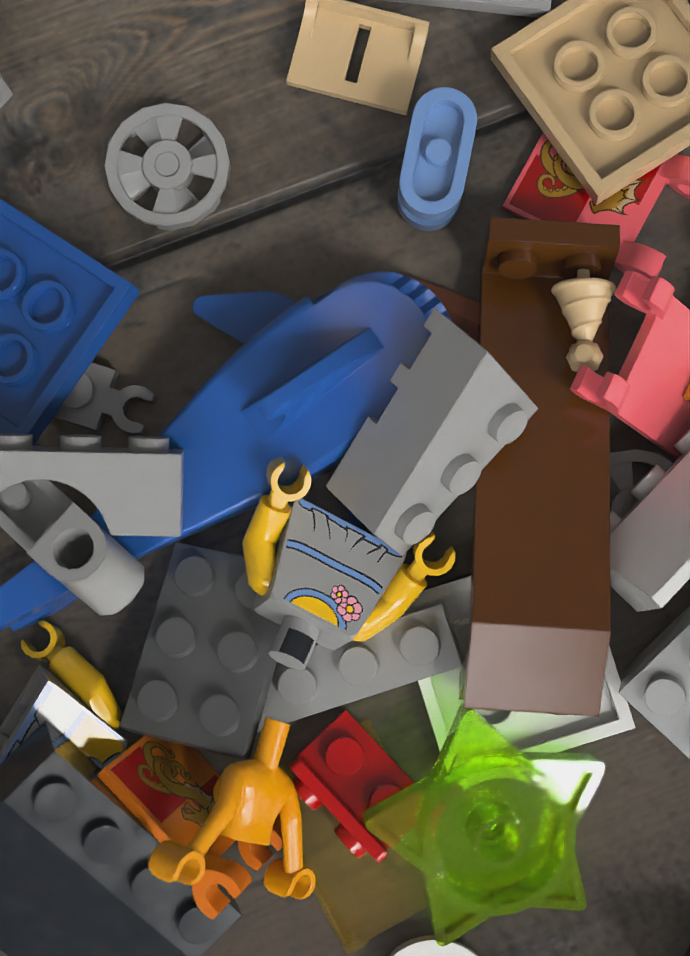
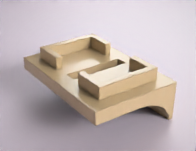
[286,0,430,116]

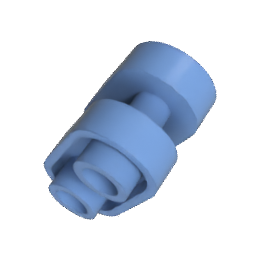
[397,87,477,231]

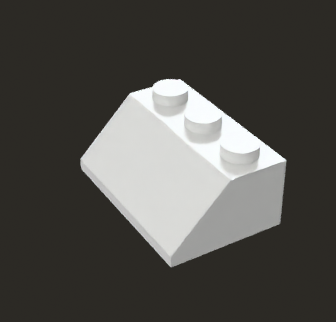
[610,429,690,612]

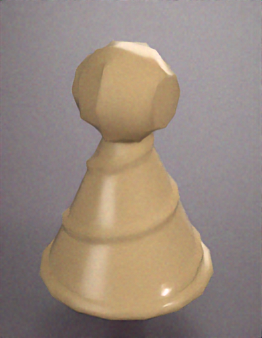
[551,269,617,372]

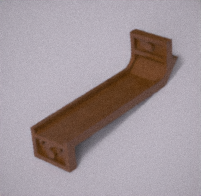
[459,217,620,717]

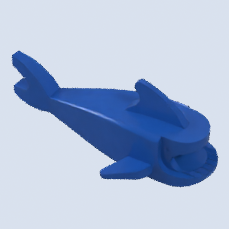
[0,271,452,632]

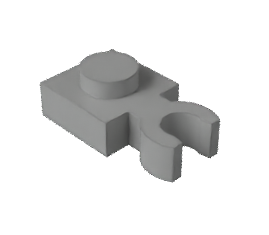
[53,363,157,435]

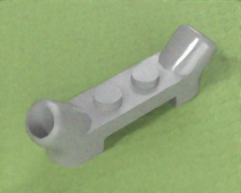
[0,479,144,616]

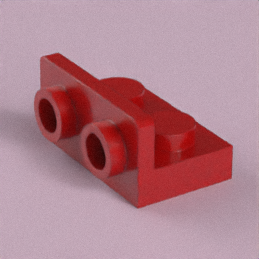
[289,708,434,863]

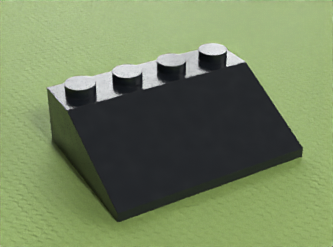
[0,720,242,956]

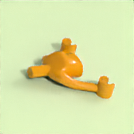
[148,717,316,900]

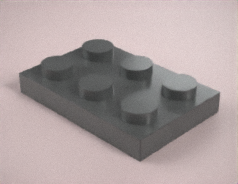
[120,542,281,760]

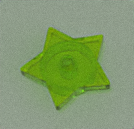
[362,703,606,947]

